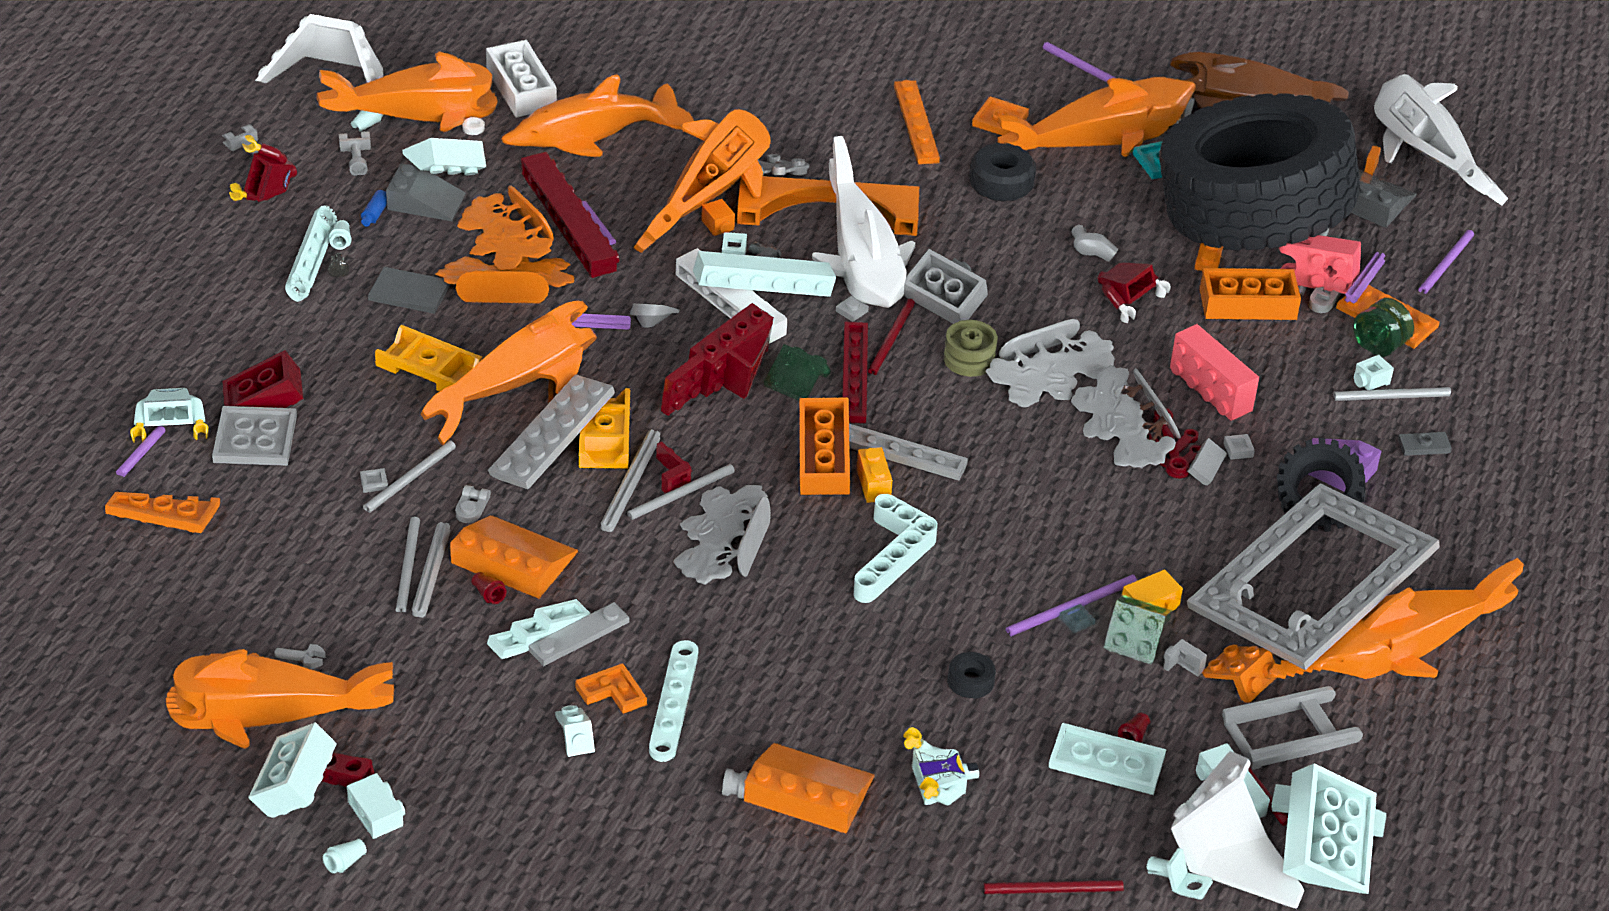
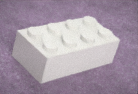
[486,40,557,117]

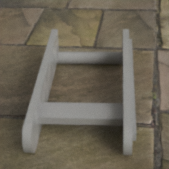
[1222,686,1363,770]

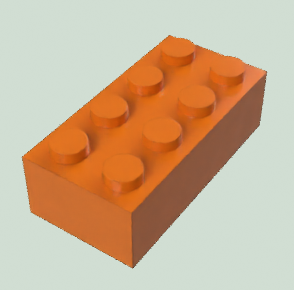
[1200,268,1301,320]
[800,398,850,495]

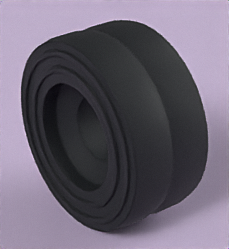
[947,652,996,698]

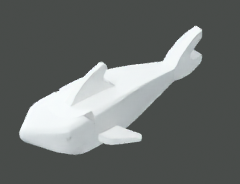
[1374,74,1508,205]
[812,136,915,308]

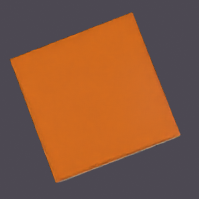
[1364,146,1381,175]

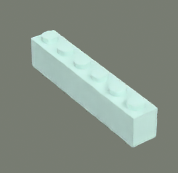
[693,251,836,297]

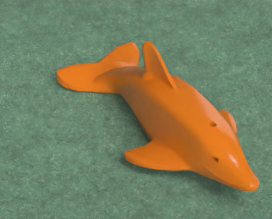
[502,74,694,157]

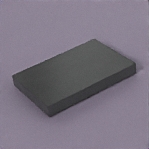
[368,267,450,314]

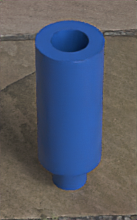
[361,190,387,226]

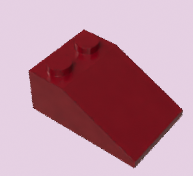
[222,350,303,408]

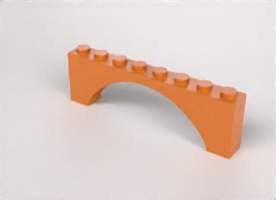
[737,176,919,236]

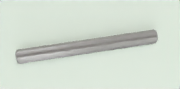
[600,429,660,532]

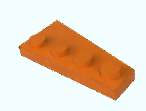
[105,492,220,533]

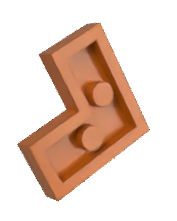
[575,663,647,714]

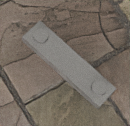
[529,602,629,666]

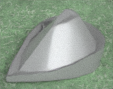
[630,303,680,328]

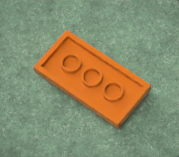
[1336,285,1440,349]

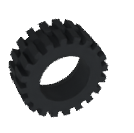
[1277,438,1366,532]

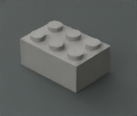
[904,249,988,324]

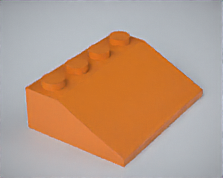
[450,515,578,599]
[744,743,875,834]

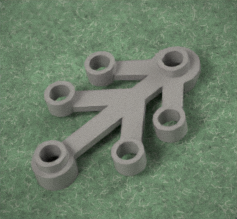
[757,154,809,175]

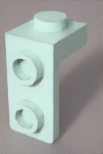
[555,705,595,756]

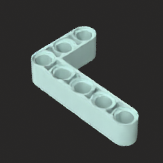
[853,494,938,603]

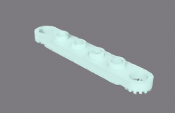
[285,205,337,302]
[649,640,698,762]

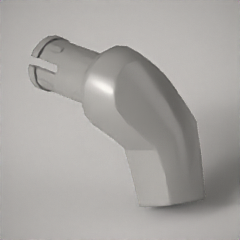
[1072,225,1118,262]

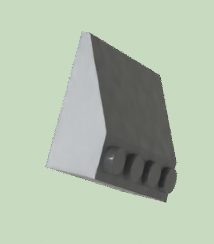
[1351,170,1416,228]

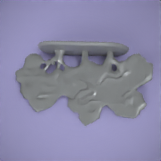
[986,319,1115,407]
[673,485,771,584]

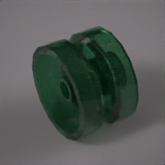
[1353,297,1415,358]

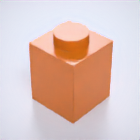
[702,199,735,236]

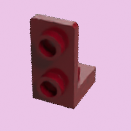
[656,441,692,494]

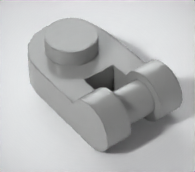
[1308,287,1342,313]
[455,485,491,523]

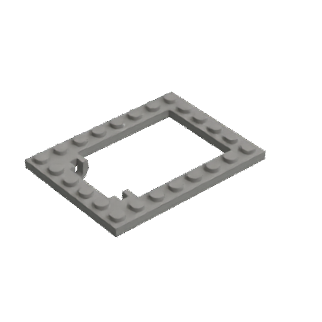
[1187,483,1440,670]

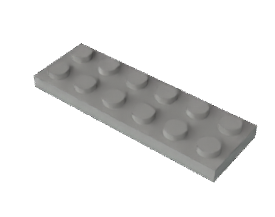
[488,374,615,489]

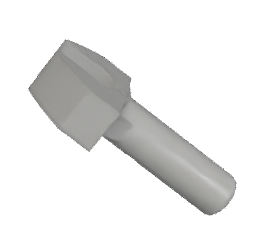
[274,644,325,669]

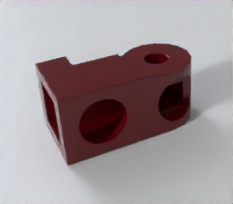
[322,753,375,787]

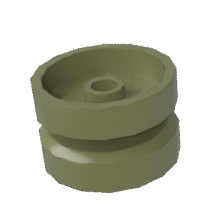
[944,320,998,377]

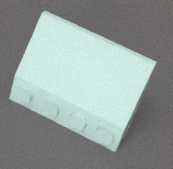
[1283,764,1376,894]

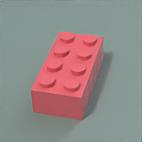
[1170,324,1259,421]

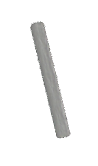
[412,522,450,617]

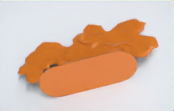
[457,185,554,270]
[436,256,574,303]

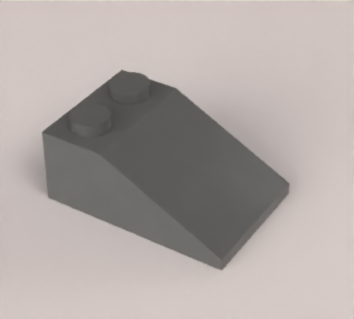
[386,164,466,221]

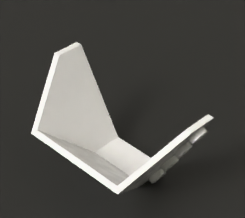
[255,14,383,83]
[1171,751,1304,909]

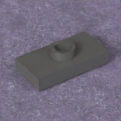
[1398,432,1452,456]

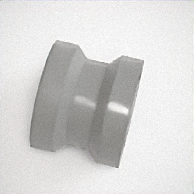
[722,768,749,799]

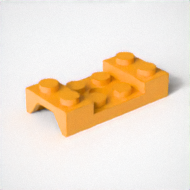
[375,325,482,392]
[579,388,630,469]

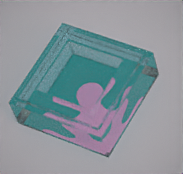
[1059,604,1095,633]

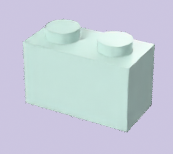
[347,773,405,839]

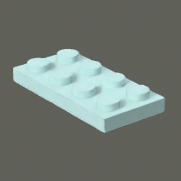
[1048,723,1166,795]

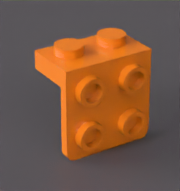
[1202,645,1276,703]

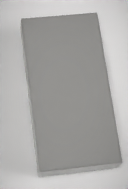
[1187,438,1227,486]

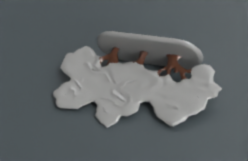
[1071,365,1181,468]

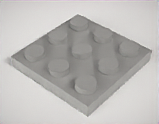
[212,406,297,466]

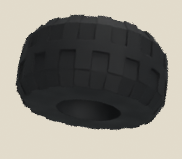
[970,143,1036,201]

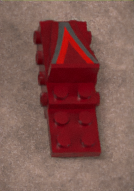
[661,303,774,416]

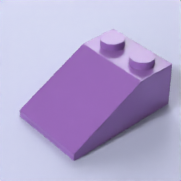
[1308,438,1381,492]

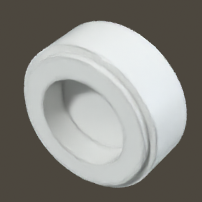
[462,117,484,135]

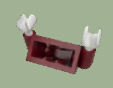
[1098,263,1170,323]

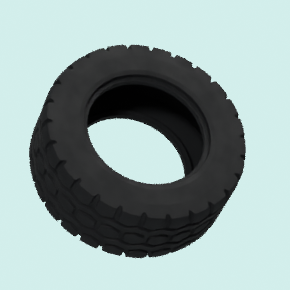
[1159,93,1360,250]

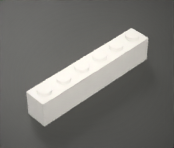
[676,248,787,344]

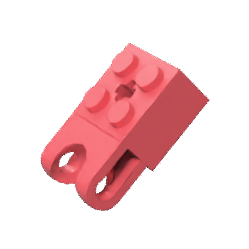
[1279,235,1361,294]

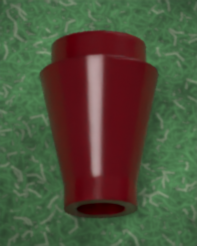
[471,572,507,604]
[1118,712,1150,743]

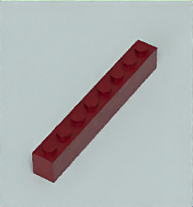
[521,152,619,278]

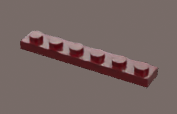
[842,322,868,424]

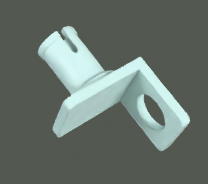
[1147,848,1213,899]

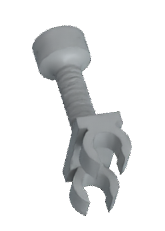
[222,124,258,155]
[339,132,371,176]

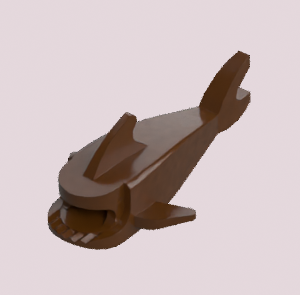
[1170,52,1349,109]

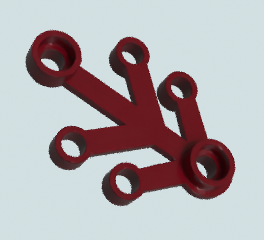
[1147,408,1201,479]

